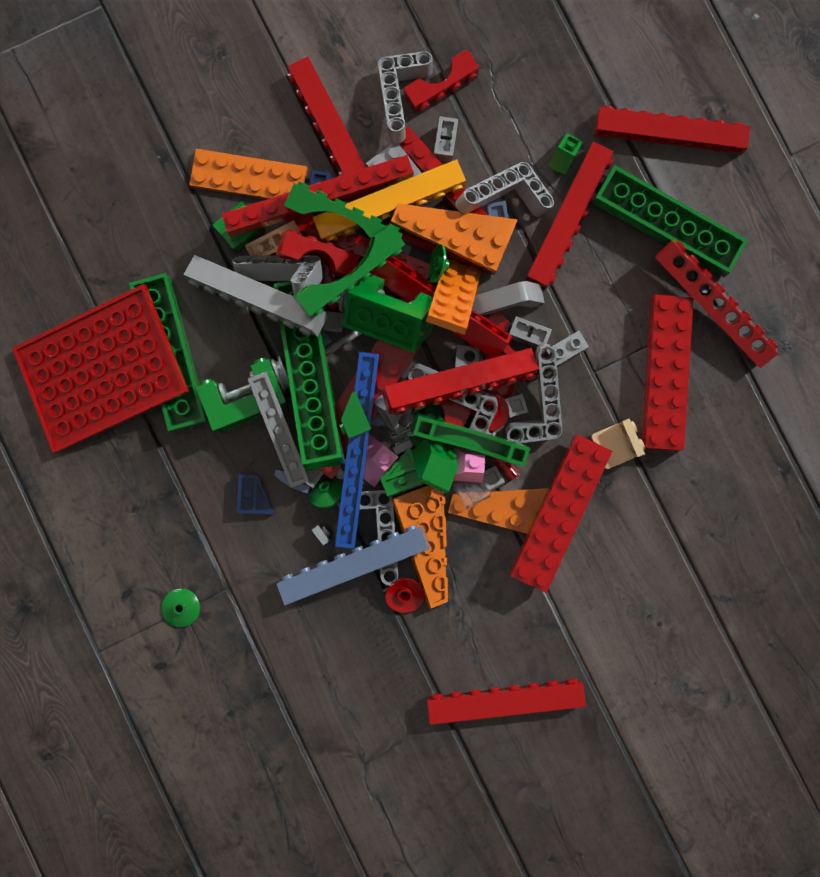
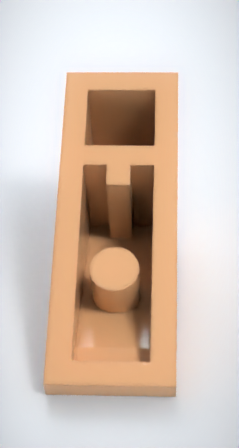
[245,220,302,256]

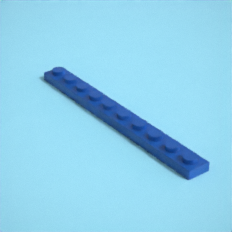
[335,352,379,549]

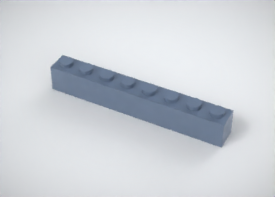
[276,525,431,605]

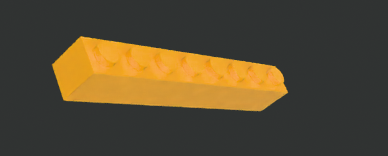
[313,159,466,243]

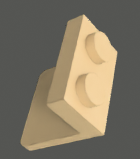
[591,419,645,469]

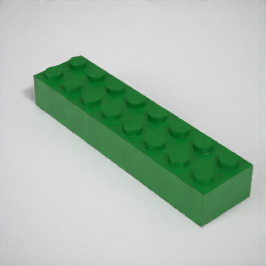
[592,165,748,278]
[129,273,209,433]

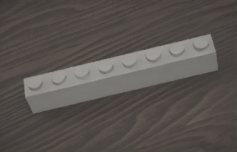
[184,255,328,337]

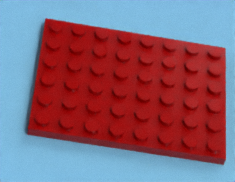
[12,284,189,453]

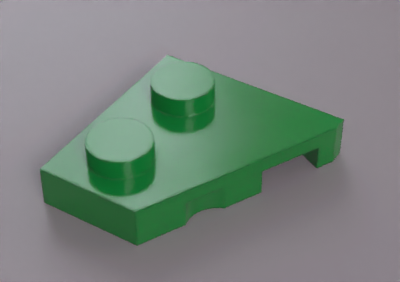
[381,448,424,498]

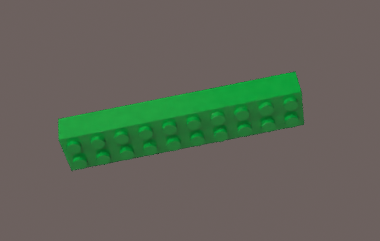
[274,281,345,471]

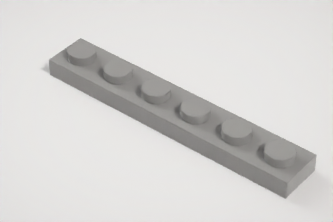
[248,371,309,488]

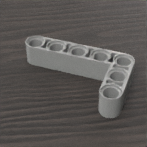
[378,52,433,143]
[456,162,554,217]
[232,255,324,295]
[472,281,545,316]
[505,343,562,443]
[408,364,498,433]
[337,490,398,585]

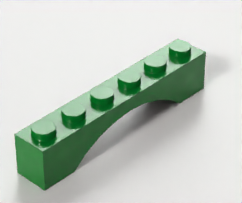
[284,181,403,239]
[293,225,405,317]
[410,413,530,467]

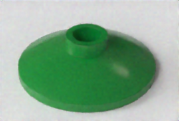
[429,244,449,283]
[310,477,343,508]
[162,589,200,627]

